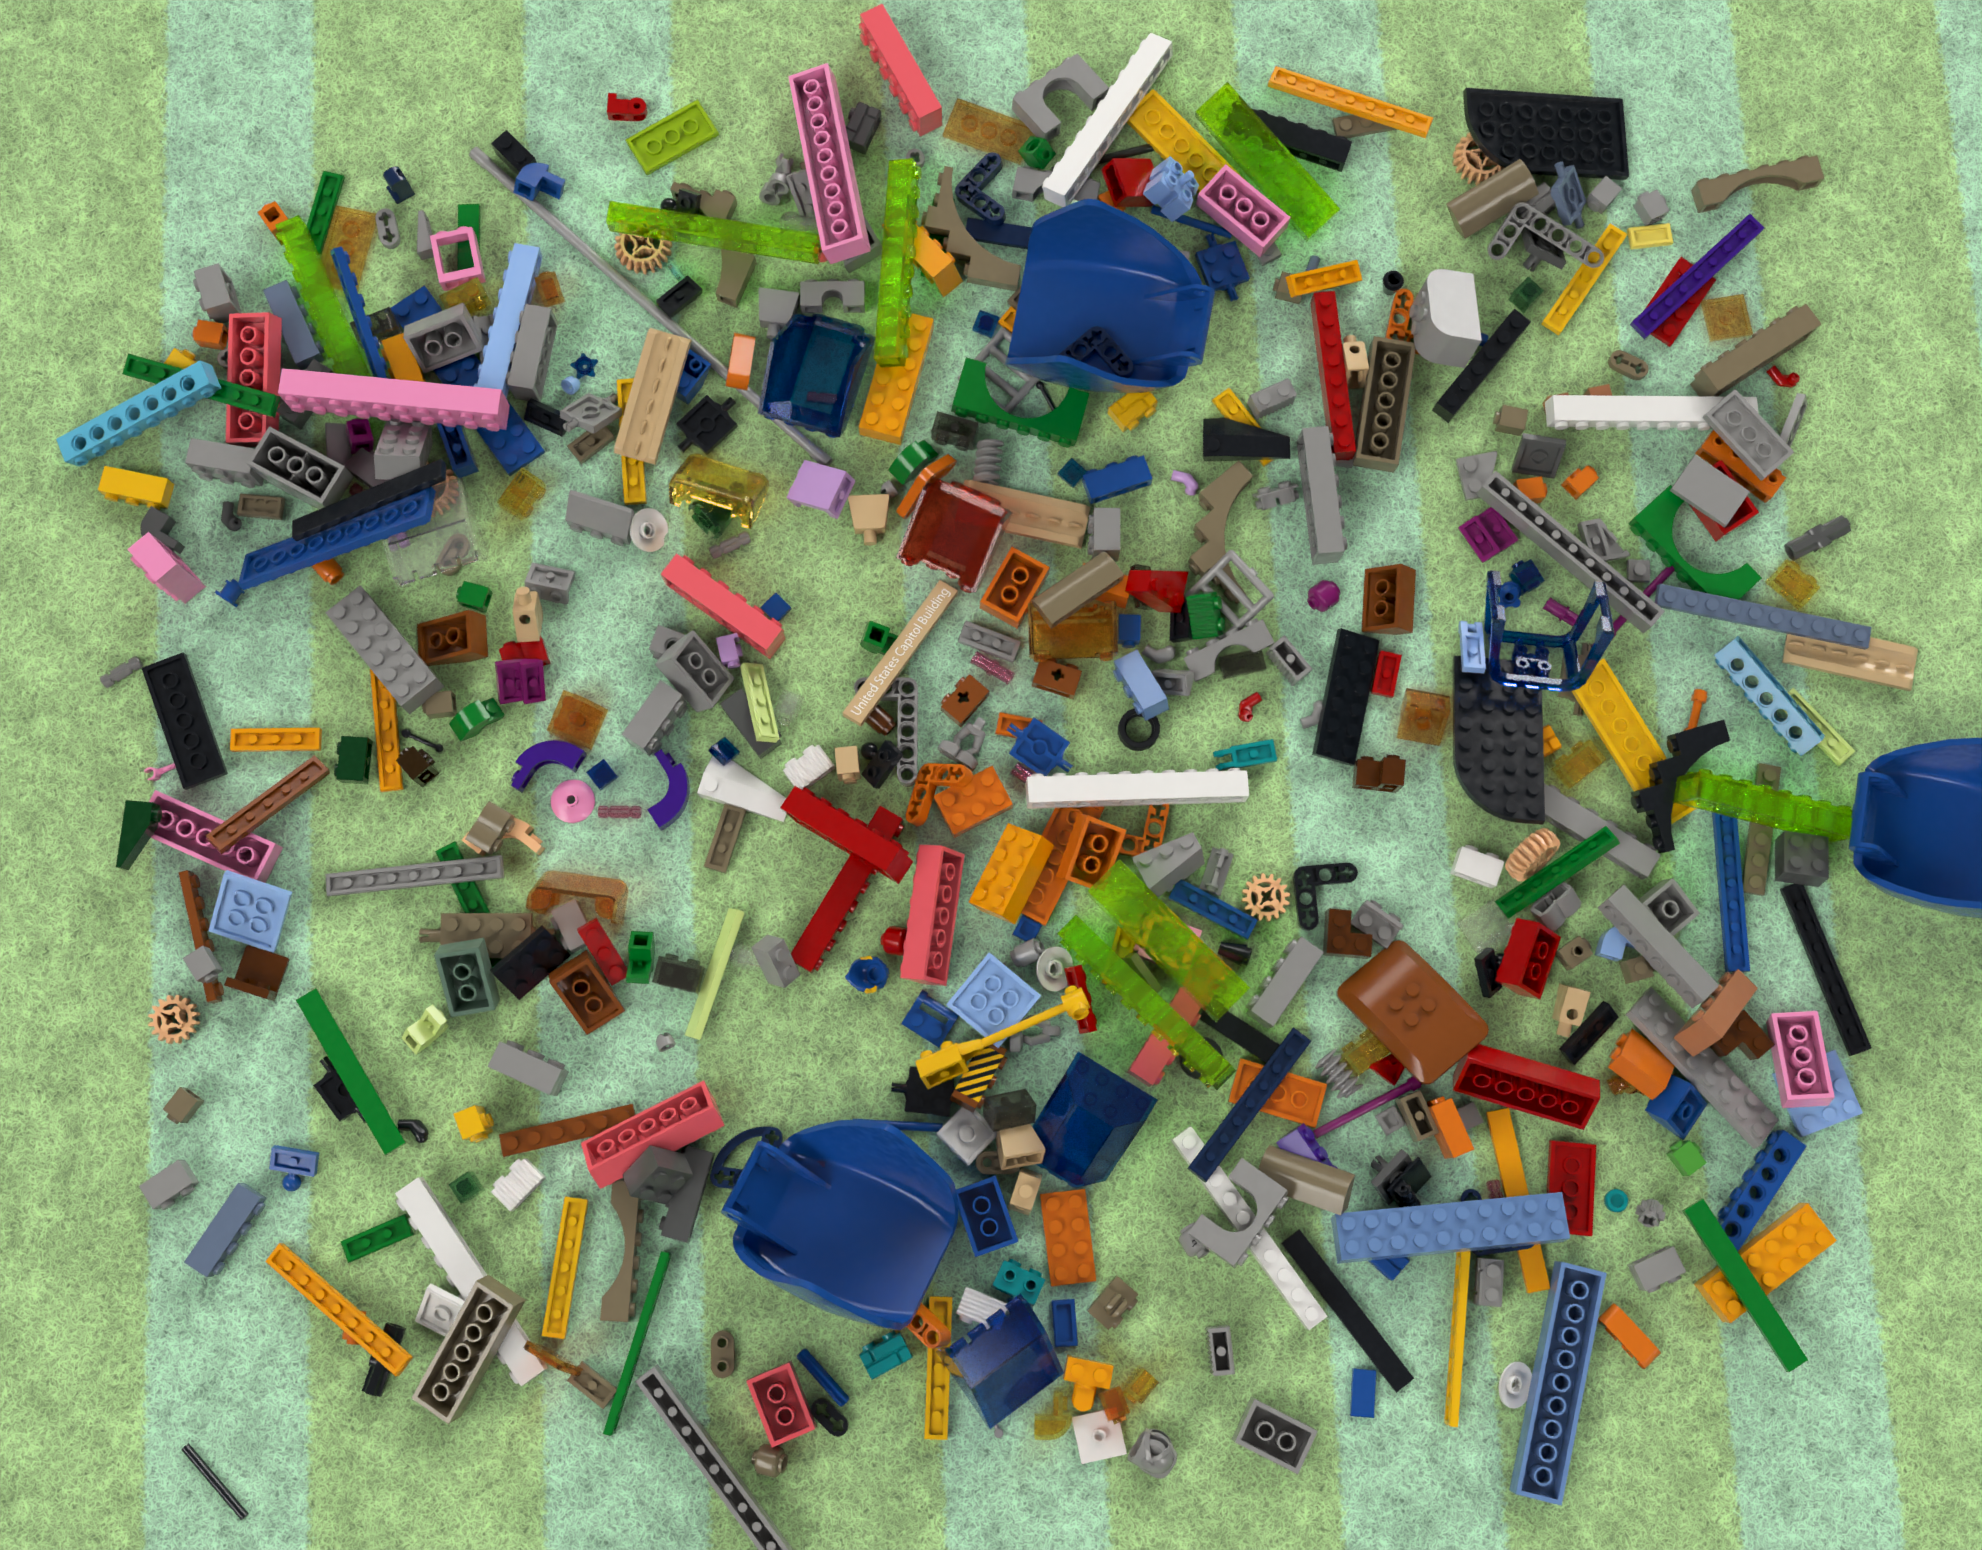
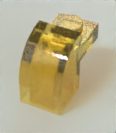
[1034,1390,1072,1440]

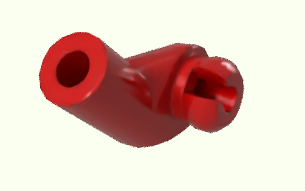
[1766,365,1800,388]
[1238,692,1262,722]

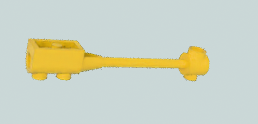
[915,986,1090,1089]

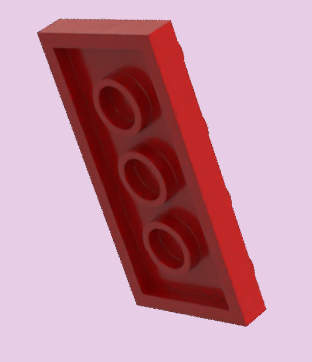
[1644,257,1716,347]
[1547,1140,1596,1236]

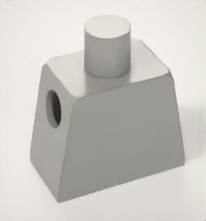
[759,287,800,340]

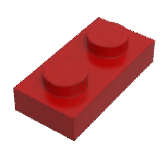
[1371,650,1402,698]

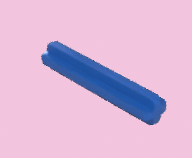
[796,1349,849,1407]

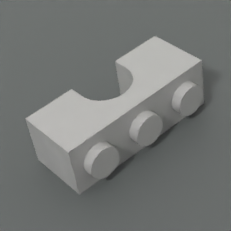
[800,279,865,313]

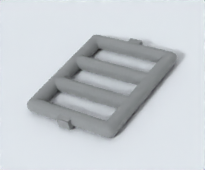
[958,328,1040,414]
[1184,550,1274,640]

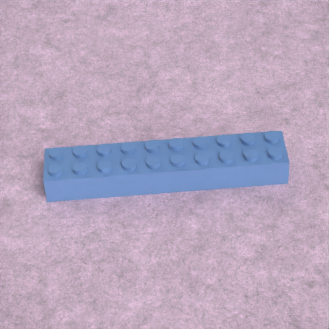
[1331,1192,1570,1264]
[1509,1261,1607,1506]

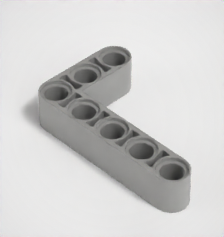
[1487,202,1604,268]
[854,677,918,787]

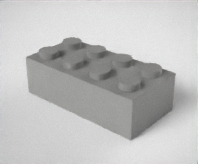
[506,304,558,402]
[374,419,433,480]
[1245,937,1324,1029]

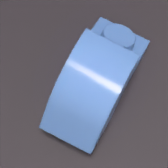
[1595,927,1635,961]

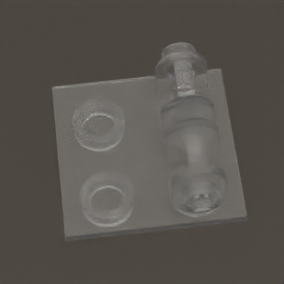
[1457,900,1514,954]

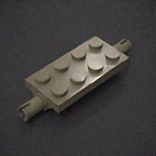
[419,913,556,958]

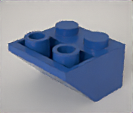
[676,349,711,405]

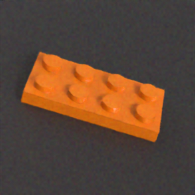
[1228,1058,1327,1128]
[1040,1189,1096,1287]

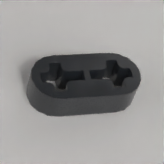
[811,1398,849,1437]

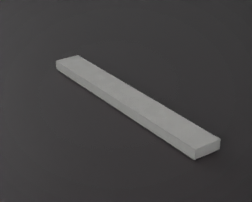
[325,855,504,897]

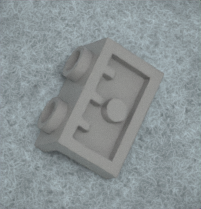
[524,563,575,604]
[1351,900,1404,949]

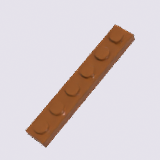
[206,755,330,854]
[178,870,224,1004]
[499,1104,636,1157]

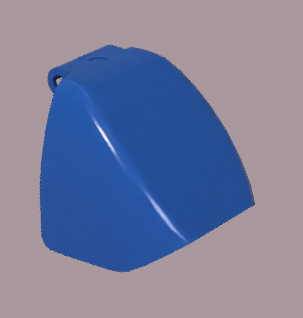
[1005,199,1215,393]
[1849,738,1982,918]
[721,1120,959,1330]

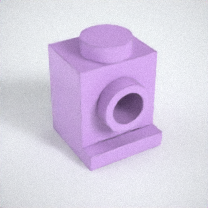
[716,633,743,669]

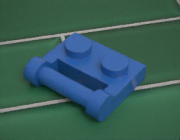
[901,990,959,1048]

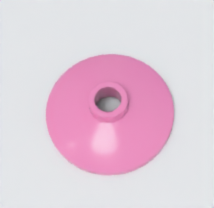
[551,780,595,823]

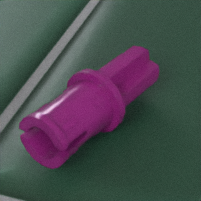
[1543,597,1586,630]

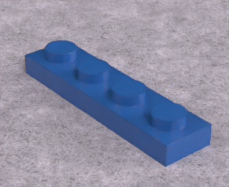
[1168,879,1258,940]

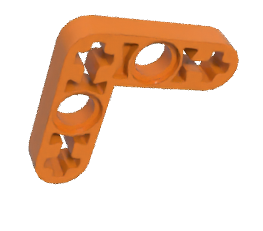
[1385,289,1420,355]
[896,454,957,519]
[905,763,973,827]
[1118,804,1169,857]

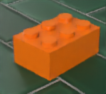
[980,547,1050,629]
[933,766,1013,838]
[1056,813,1126,893]

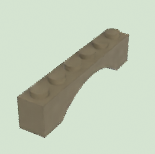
[1691,155,1824,213]
[600,1180,644,1322]

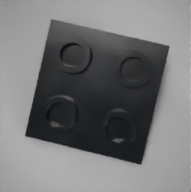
[1387,1157,1432,1207]

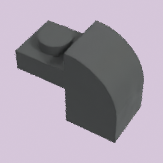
[140,506,185,554]

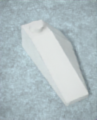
[697,755,786,822]

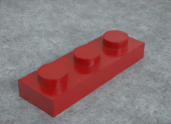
[577,917,628,986]
[1064,964,1097,1034]

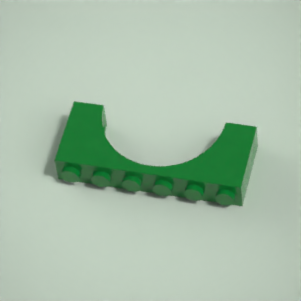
[951,357,1090,448]
[1628,485,1762,600]

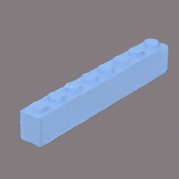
[474,243,542,398]

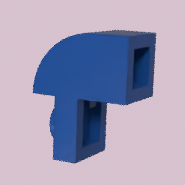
[513,163,565,201]

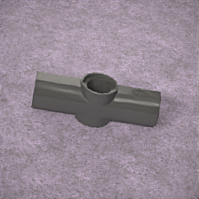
[1784,515,1851,561]

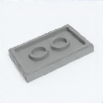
[1670,455,1750,527]

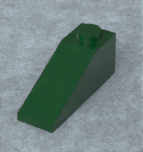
[116,800,162,870]

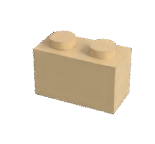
[834,746,861,784]

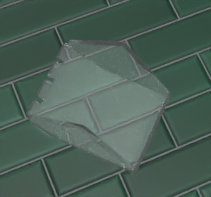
[382,478,491,588]

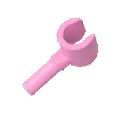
[144,763,176,781]

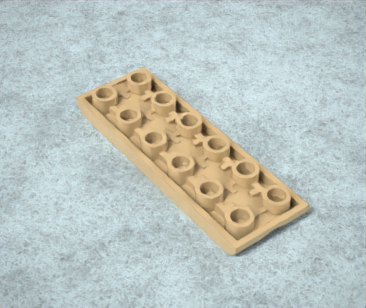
[614,328,692,465]
[955,480,1091,549]
[1782,634,1918,691]

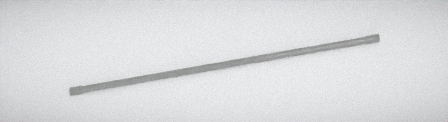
[469,147,833,466]

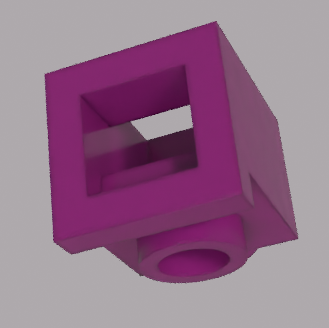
[346,418,374,454]

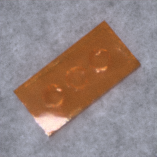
[943,98,1033,165]
[314,205,376,291]

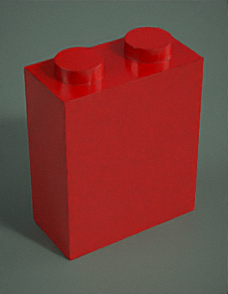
[1101,158,1154,207]

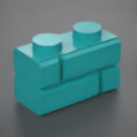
[859,1330,913,1380]

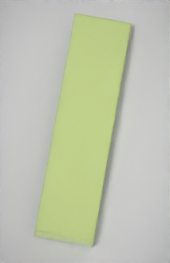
[740,662,780,743]
[1782,688,1855,766]

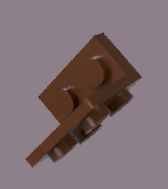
[224,945,290,1001]

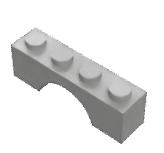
[1012,166,1100,202]
[1184,618,1274,682]

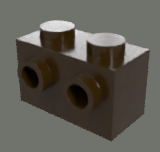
[396,746,439,787]

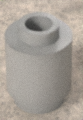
[1010,938,1045,967]

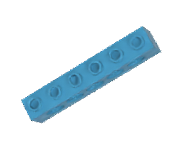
[1714,636,1825,756]

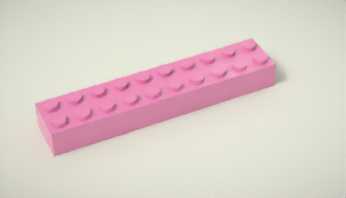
[788,63,871,264]
[278,368,510,431]

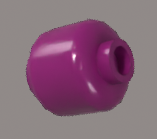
[1307,580,1341,612]

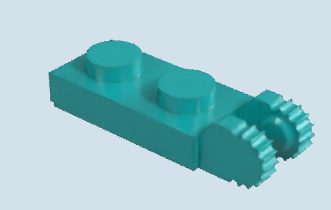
[1213,739,1277,771]

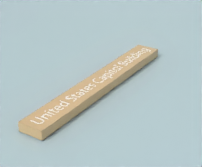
[842,580,958,726]

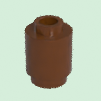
[865,705,896,737]

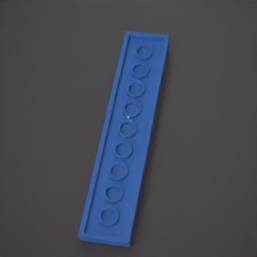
[389,285,545,476]
[238,486,436,590]

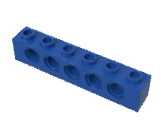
[1717,1130,1807,1251]

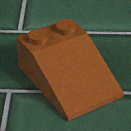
[417,610,488,666]
[549,950,625,1035]

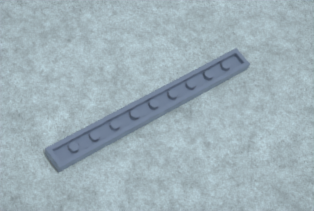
[1655,584,1871,650]

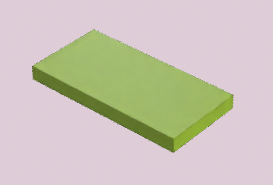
[625,99,719,175]

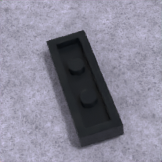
[1559,1001,1619,1065]

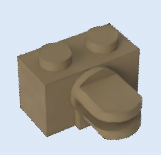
[1087,1275,1138,1330]

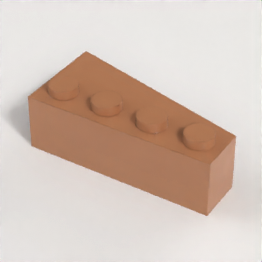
[1673,969,1758,1057]

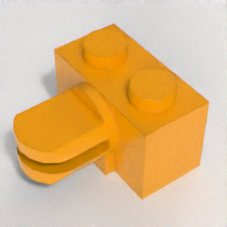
[1063,1355,1114,1411]

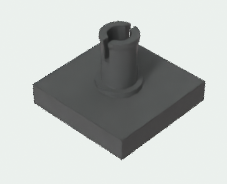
[1521,227,1566,272]
[1512,433,1566,479]
[1371,1149,1412,1205]

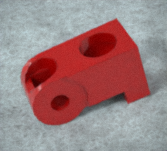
[607,93,648,121]

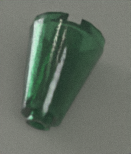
[688,481,748,539]

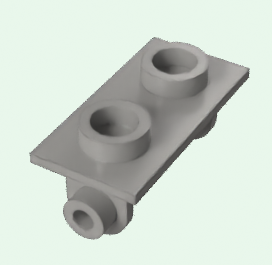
[1252,481,1299,511]
[1199,847,1234,896]

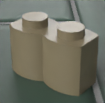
[465,801,515,855]

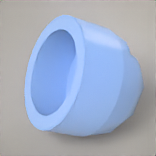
[561,376,580,395]

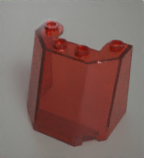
[896,478,1013,593]

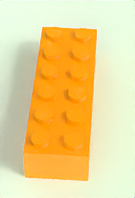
[859,308,934,445]
[1694,1203,1837,1323]

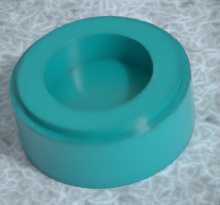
[1604,1189,1628,1212]

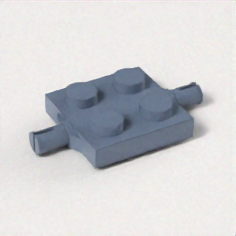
[1550,162,1586,229]

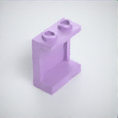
[787,460,855,519]

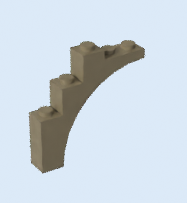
[921,166,1021,291]
[670,182,757,308]
[1188,460,1253,604]

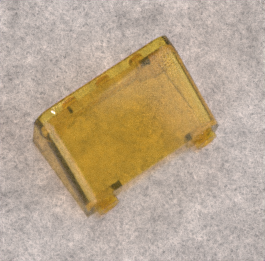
[669,453,769,529]

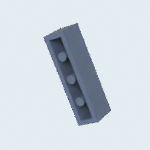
[263,280,325,370]
[184,1183,266,1277]

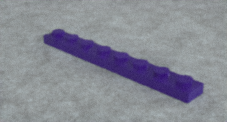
[1630,214,1765,340]

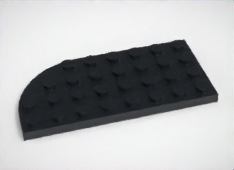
[1463,88,1629,180]
[1452,656,1545,825]

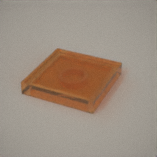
[1701,294,1753,342]
[523,1340,583,1376]

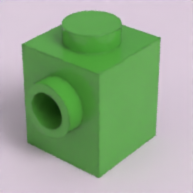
[1666,1139,1707,1176]

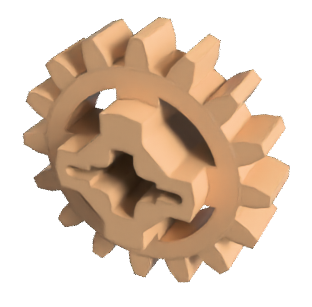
[1241,873,1290,922]
[148,995,200,1044]

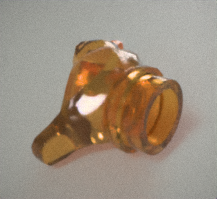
[1606,1074,1645,1096]

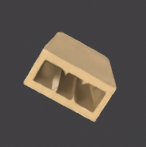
[1342,335,1369,389]
[848,494,890,546]
[513,587,543,642]
[1552,983,1591,1037]
[996,1116,1046,1170]
[1007,1167,1042,1216]

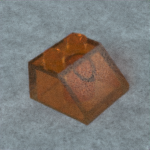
[1396,688,1451,746]
[547,690,608,750]

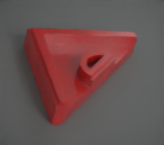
[1369,1054,1405,1086]

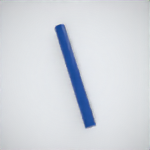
[1151,205,1232,239]
[853,1119,943,1132]

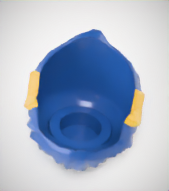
[845,956,890,994]

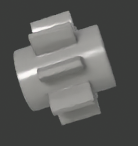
[1635,1199,1666,1227]

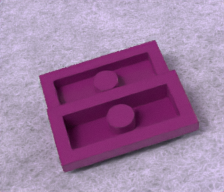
[1458,507,1518,563]
[495,659,546,705]

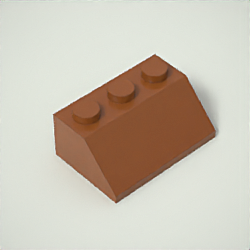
[1362,564,1416,635]

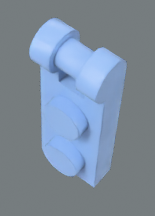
[1458,621,1486,673]

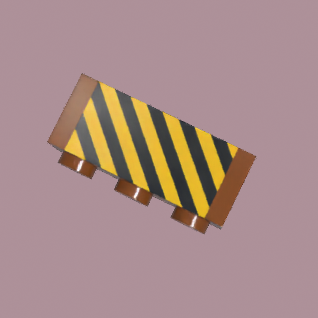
[950,1037,1008,1113]

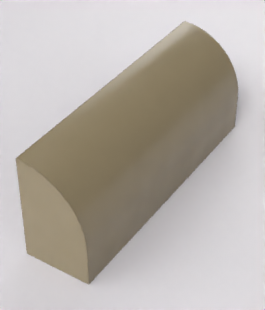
[1446,159,1539,239]
[1031,551,1124,629]
[1258,1145,1355,1215]

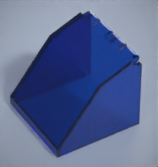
[936,1293,1064,1429]

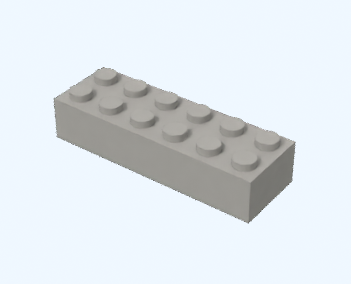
[1296,426,1347,565]
[325,585,445,714]

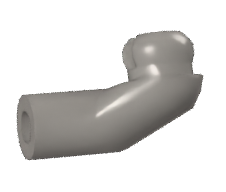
[1142,645,1176,664]
[1300,701,1323,729]

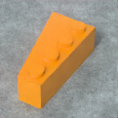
[882,209,963,297]

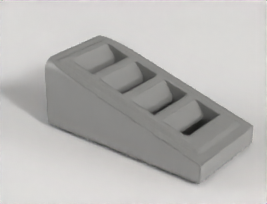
[417,210,434,260]

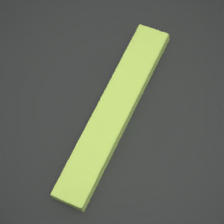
[685,908,744,1040]

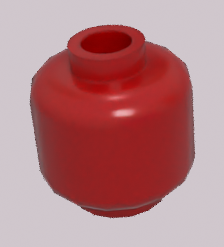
[880,926,907,956]

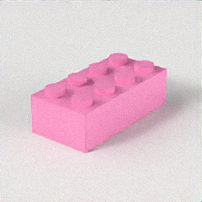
[1196,164,1291,257]
[127,532,206,604]
[1766,1011,1835,1108]

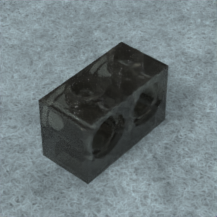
[350,307,403,350]

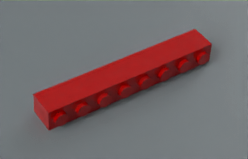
[1310,291,1356,460]
[791,806,905,974]

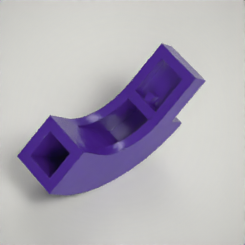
[511,740,587,793]
[647,749,690,831]

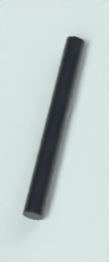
[181,1443,249,1520]

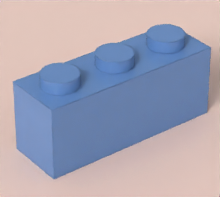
[1113,650,1169,721]

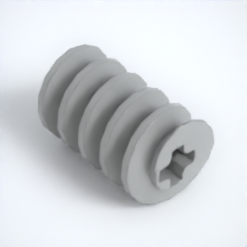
[973,439,1004,486]
[1315,1048,1363,1098]

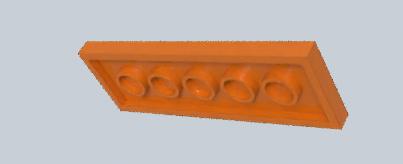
[1021,806,1105,926]

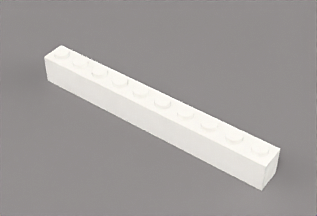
[1042,33,1173,207]
[1545,395,1759,431]
[1025,768,1249,809]
[1171,1126,1328,1330]
[395,1177,548,1386]

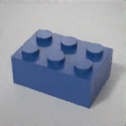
[956,1176,1019,1257]

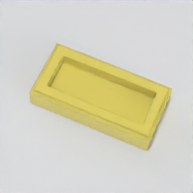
[1627,223,1673,250]

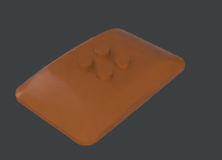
[1337,940,1489,1084]

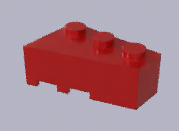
[1125,570,1189,613]

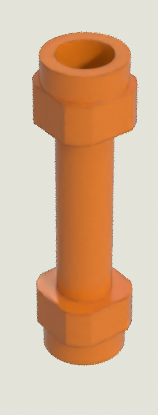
[1684,689,1708,731]

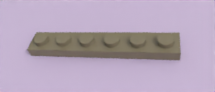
[1742,763,1781,896]

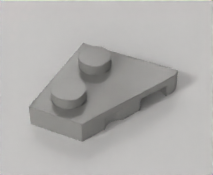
[1455,451,1497,501]
[1577,518,1630,562]

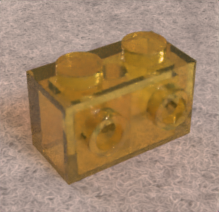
[439,277,492,314]

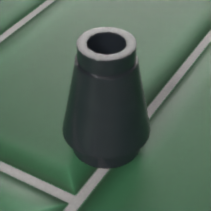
[1383,271,1404,295]
[1218,941,1252,966]

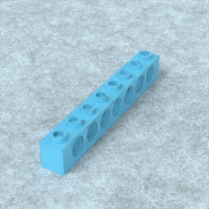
[56,360,221,466]

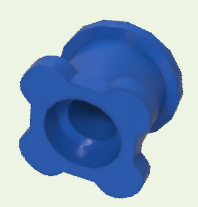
[215,579,245,607]
[1497,581,1522,609]

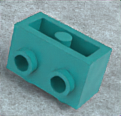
[991,1258,1046,1306]

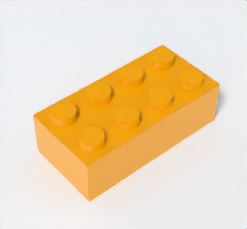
[969,823,1054,925]

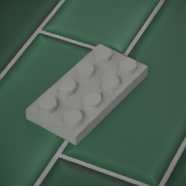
[1702,389,1794,481]

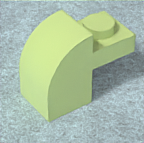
[402,1004,448,1054]

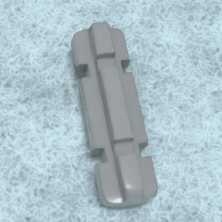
[709,531,751,559]
[100,656,143,688]

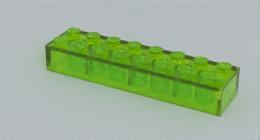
[1195,82,1340,242]
[1674,769,1852,843]
[1087,859,1250,1023]

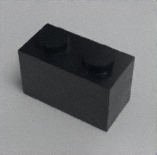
[491,130,537,175]

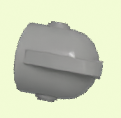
[1127,1427,1177,1478]

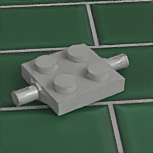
[560,393,622,434]

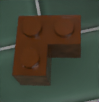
[1352,755,1406,793]
[1323,908,1373,959]
[1709,1010,1775,1060]

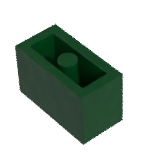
[334,736,373,784]

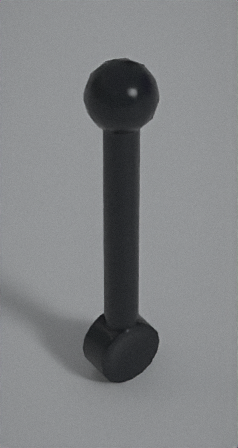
[1036,381,1055,411]
[401,729,444,753]

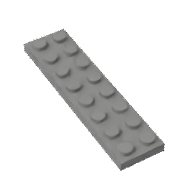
[1625,987,1779,1149]

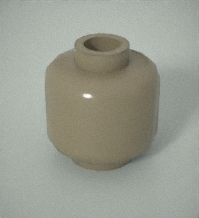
[751,1444,788,1478]

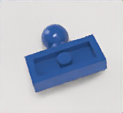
[269,1145,319,1192]

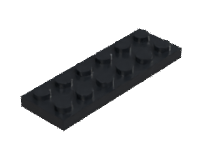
[1312,628,1380,766]
[142,652,228,790]

